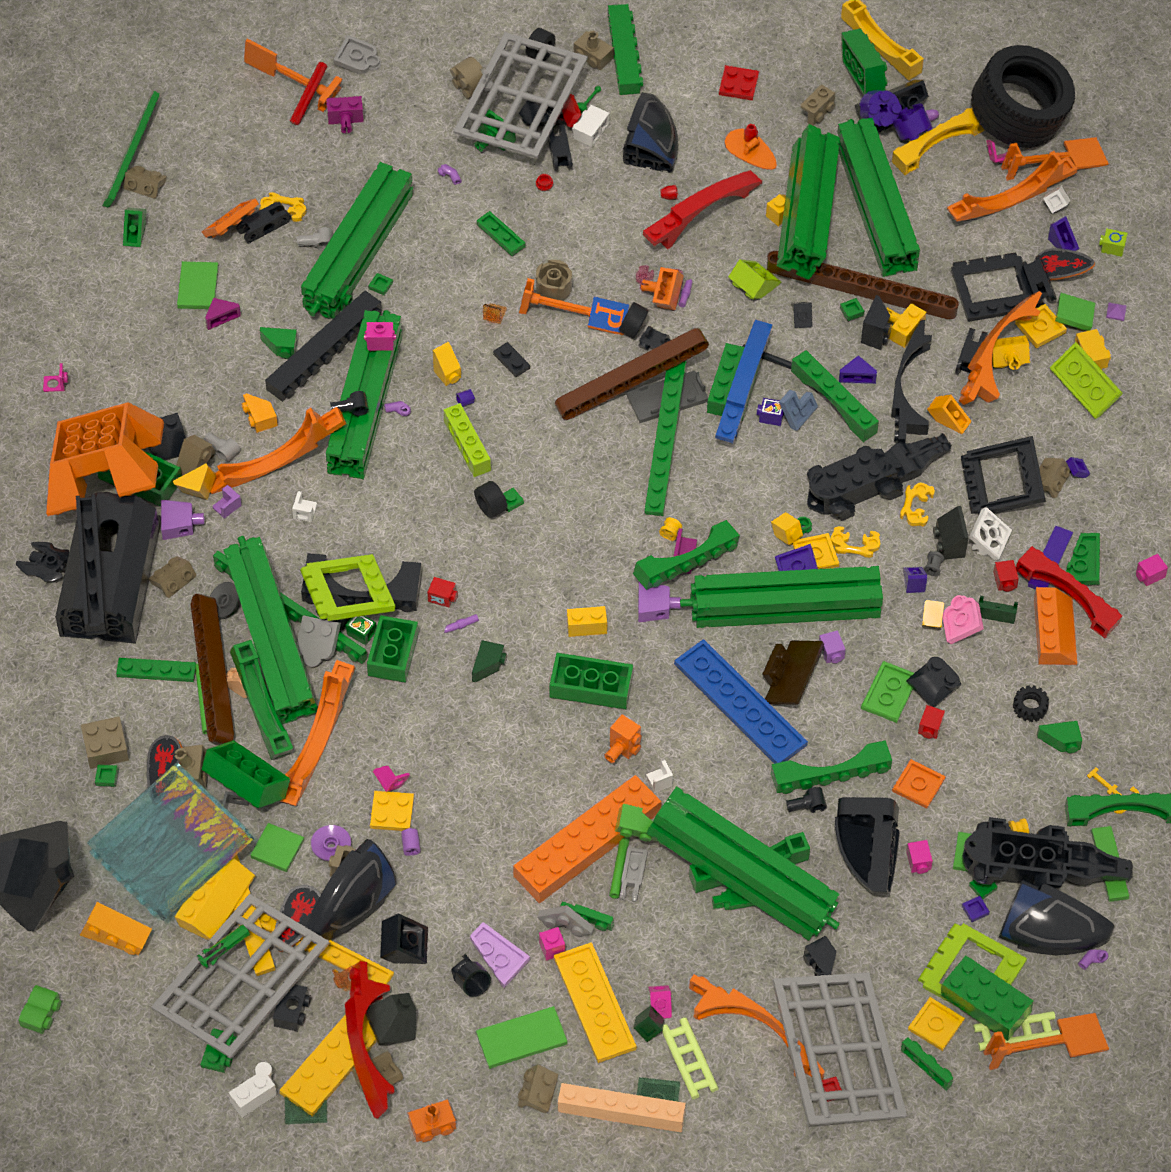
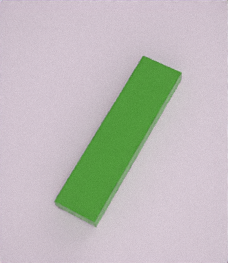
[1091,826,1129,902]

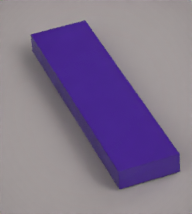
[1028,525,1073,590]

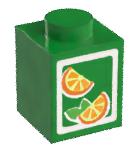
[345,616,376,646]

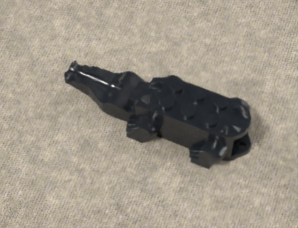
[806,433,952,521]
[962,817,1133,891]

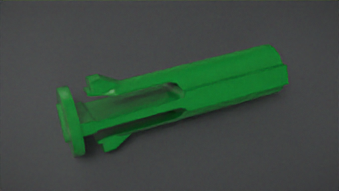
[197,924,250,969]

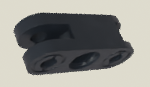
[548,124,572,171]
[236,202,291,243]
[1022,255,1057,306]
[955,328,988,374]

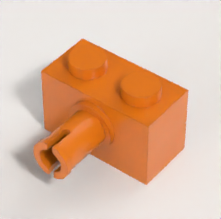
[641,267,684,310]
[604,714,642,763]
[408,1099,456,1142]

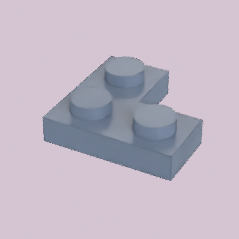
[779,390,818,431]

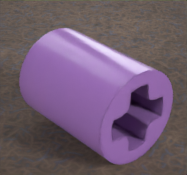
[401,828,421,856]

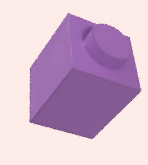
[819,630,846,664]

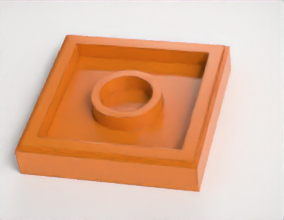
[892,759,946,809]

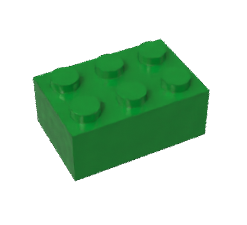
[367,615,419,683]

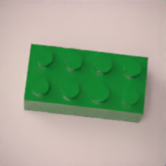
[841,28,888,95]
[707,343,761,421]
[97,451,182,507]
[549,652,633,709]
[202,740,291,808]
[941,955,1034,1041]

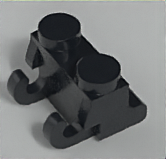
[638,326,671,351]

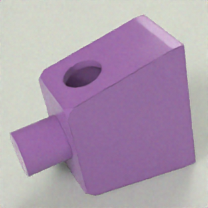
[161,500,204,540]
[638,582,681,622]

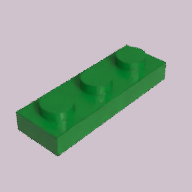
[476,211,526,256]
[901,1037,954,1091]

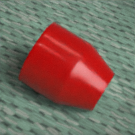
[744,124,758,142]
[660,185,678,200]

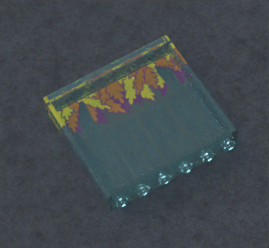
[87,762,254,921]

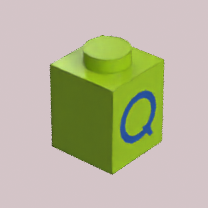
[1099,228,1128,257]

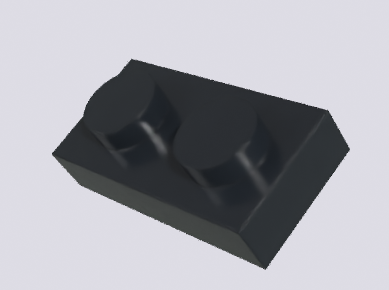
[493,342,530,378]

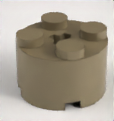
[450,57,483,99]
[536,259,572,301]

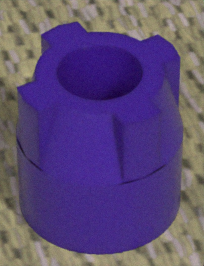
[456,389,475,407]

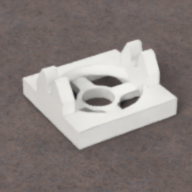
[969,507,1012,560]

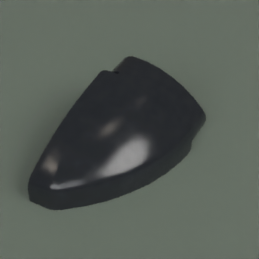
[835,797,900,895]

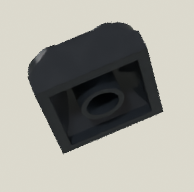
[906,657,961,708]

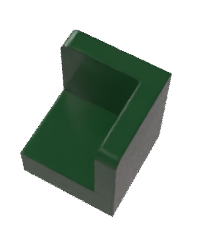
[634,1005,664,1042]

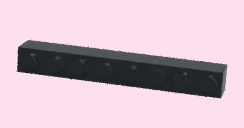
[265,290,382,402]

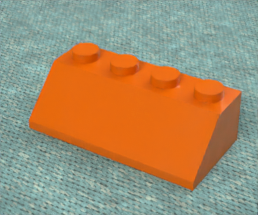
[1034,587,1077,665]

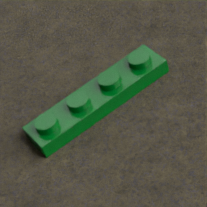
[116,658,196,682]

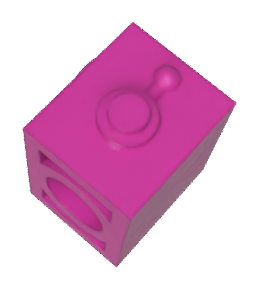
[364,322,396,351]

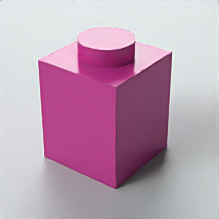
[1136,554,1168,586]
[906,840,933,874]
[539,927,565,960]

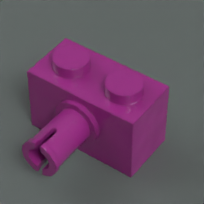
[327,96,364,134]

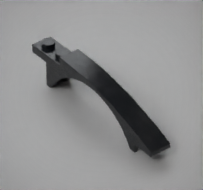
[891,320,932,443]

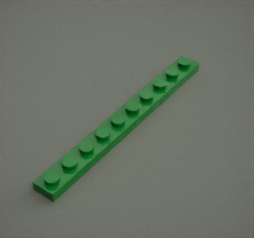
[644,360,687,516]
[213,551,367,664]

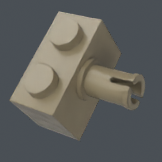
[574,31,614,71]
[176,435,215,476]
[174,745,207,789]

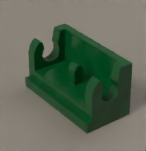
[979,595,1018,624]

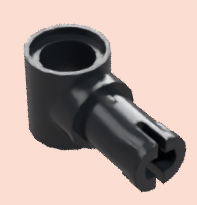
[330,391,369,416]
[786,787,827,813]

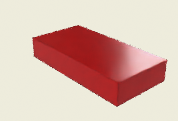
[562,94,581,128]

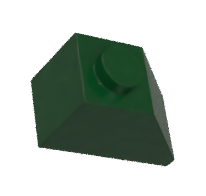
[472,640,507,682]

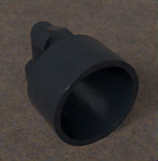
[451,954,491,997]

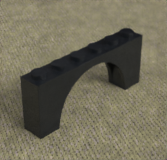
[301,553,422,612]

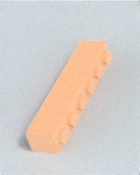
[558,1083,685,1133]

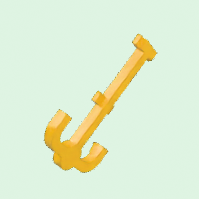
[1087,767,1139,814]

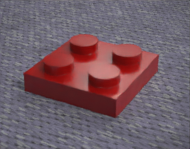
[719,65,759,101]

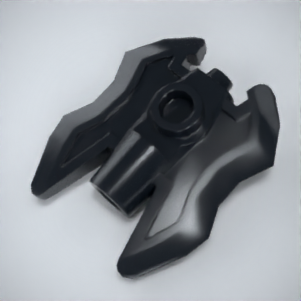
[16,542,70,582]

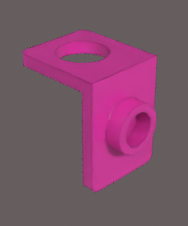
[986,140,1006,163]
[43,363,68,392]
[373,765,410,792]
[648,985,672,1018]

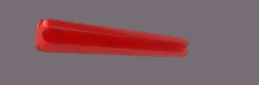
[290,61,327,125]

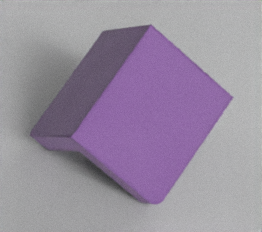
[212,485,241,519]

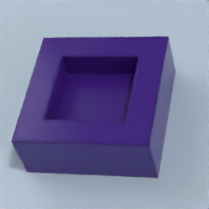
[1066,457,1090,478]
[962,896,990,923]

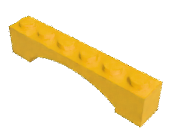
[841,0,924,80]
[892,107,985,175]

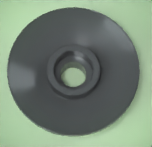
[210,582,239,618]

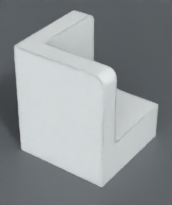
[1043,185,1070,213]
[292,491,317,522]
[646,760,673,793]

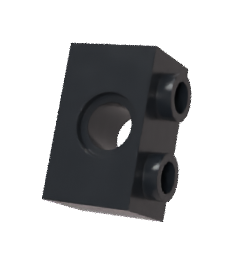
[273,984,311,1032]

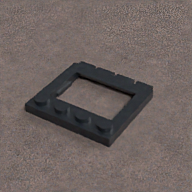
[951,252,1039,322]
[961,436,1046,514]

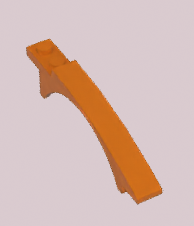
[947,151,1078,222]
[958,291,1042,405]
[211,407,346,494]
[280,660,355,806]
[689,974,825,1080]

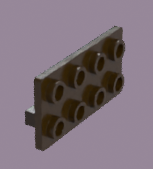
[762,640,824,705]

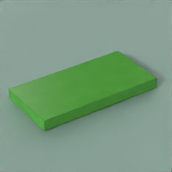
[476,1006,567,1069]

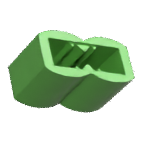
[18,985,61,1034]

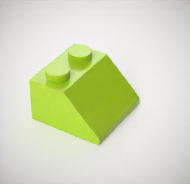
[728,259,782,299]

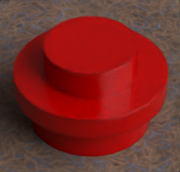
[536,174,553,191]

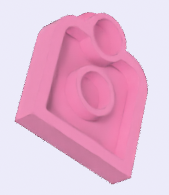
[943,595,984,644]

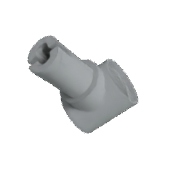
[297,227,333,251]
[204,432,241,463]

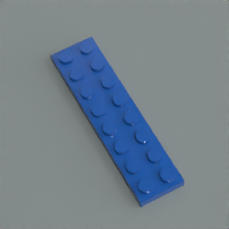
[674,639,808,764]

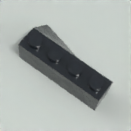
[855,79,929,134]

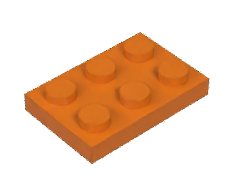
[201,198,259,238]

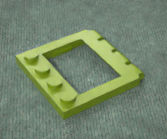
[300,554,395,621]
[918,923,1027,1007]

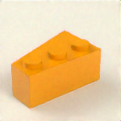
[80,902,152,955]

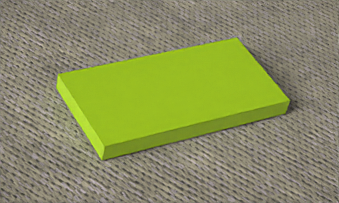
[1049,342,1123,419]

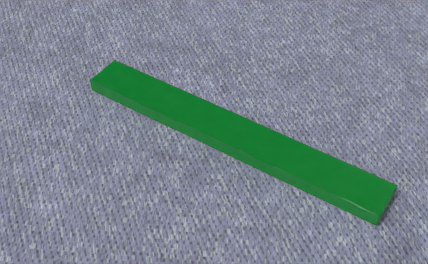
[102,91,160,208]

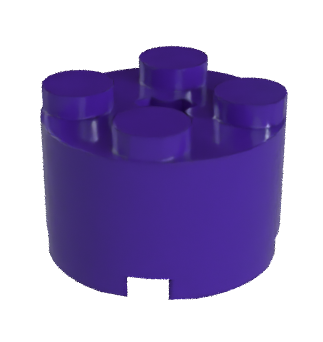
[859,90,901,126]
[892,104,933,141]

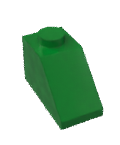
[123,207,147,247]
[260,327,298,358]
[1037,721,1082,753]

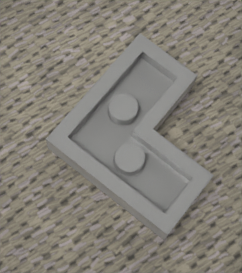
[537,905,594,936]

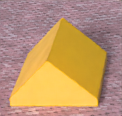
[173,463,216,500]

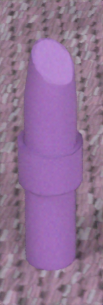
[678,279,692,307]
[444,614,479,633]

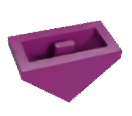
[205,298,241,330]

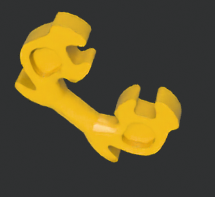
[259,192,306,222]
[900,483,935,527]
[831,526,881,558]

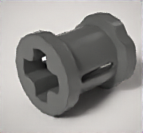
[924,551,944,577]

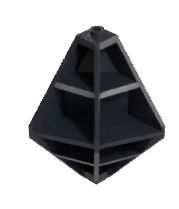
[0,821,75,932]

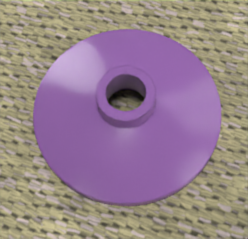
[311,825,351,861]

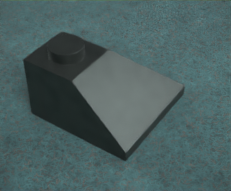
[365,993,416,1045]

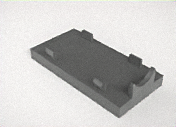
[626,370,708,423]

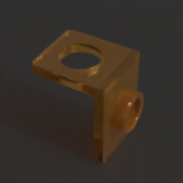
[483,303,507,324]
[332,963,357,992]

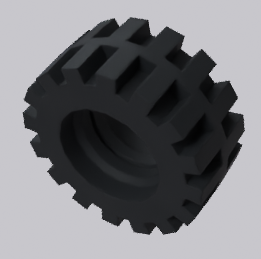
[1013,685,1049,722]

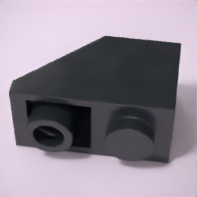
[803,935,837,986]

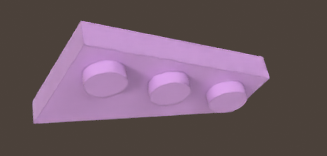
[470,922,530,988]

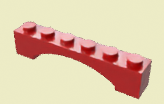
[1016,546,1123,639]

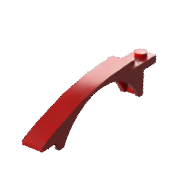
[643,170,763,250]
[345,960,394,1119]

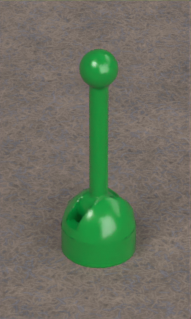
[577,86,601,117]

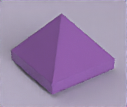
[1106,302,1127,321]

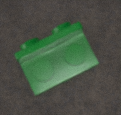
[200,1028,237,1073]

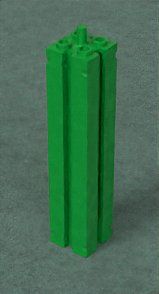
[837,118,920,277]
[777,124,840,280]
[301,162,413,319]
[326,310,402,479]
[223,536,318,725]
[680,566,883,628]
[646,786,840,941]

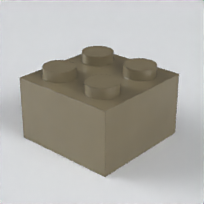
[81,716,129,769]

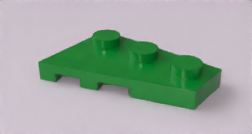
[1066,533,1100,585]

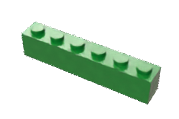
[608,4,643,95]

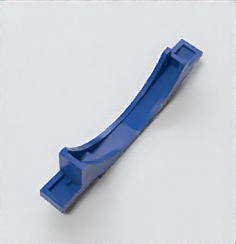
[715,320,773,443]

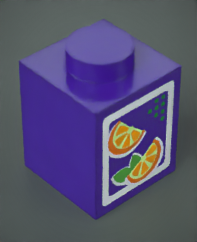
[756,398,784,426]

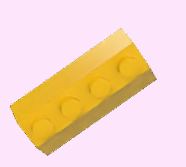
[175,851,255,940]

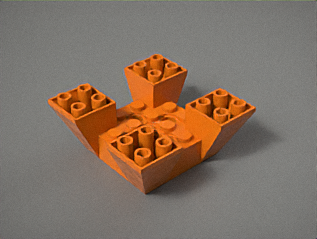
[46,402,164,516]

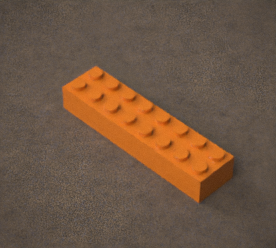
[513,775,662,904]

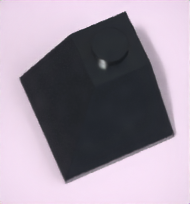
[518,100,567,126]

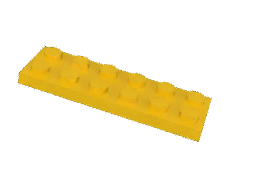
[554,942,637,1063]
[279,1014,377,1117]

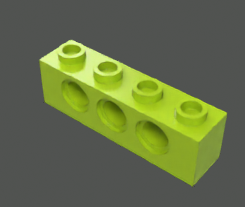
[443,403,491,477]

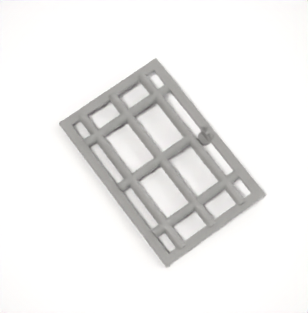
[454,32,588,159]
[151,894,330,1058]
[772,972,907,1126]

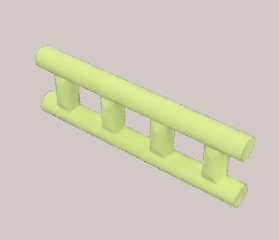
[973,1011,1060,1051]
[662,1018,719,1099]

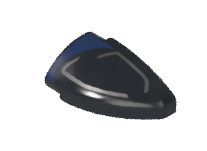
[623,92,678,173]
[306,839,397,940]
[999,879,1115,956]

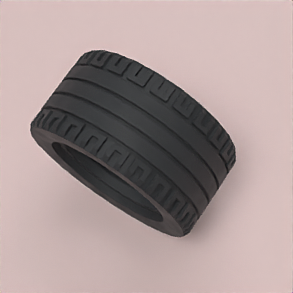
[971,45,1076,148]

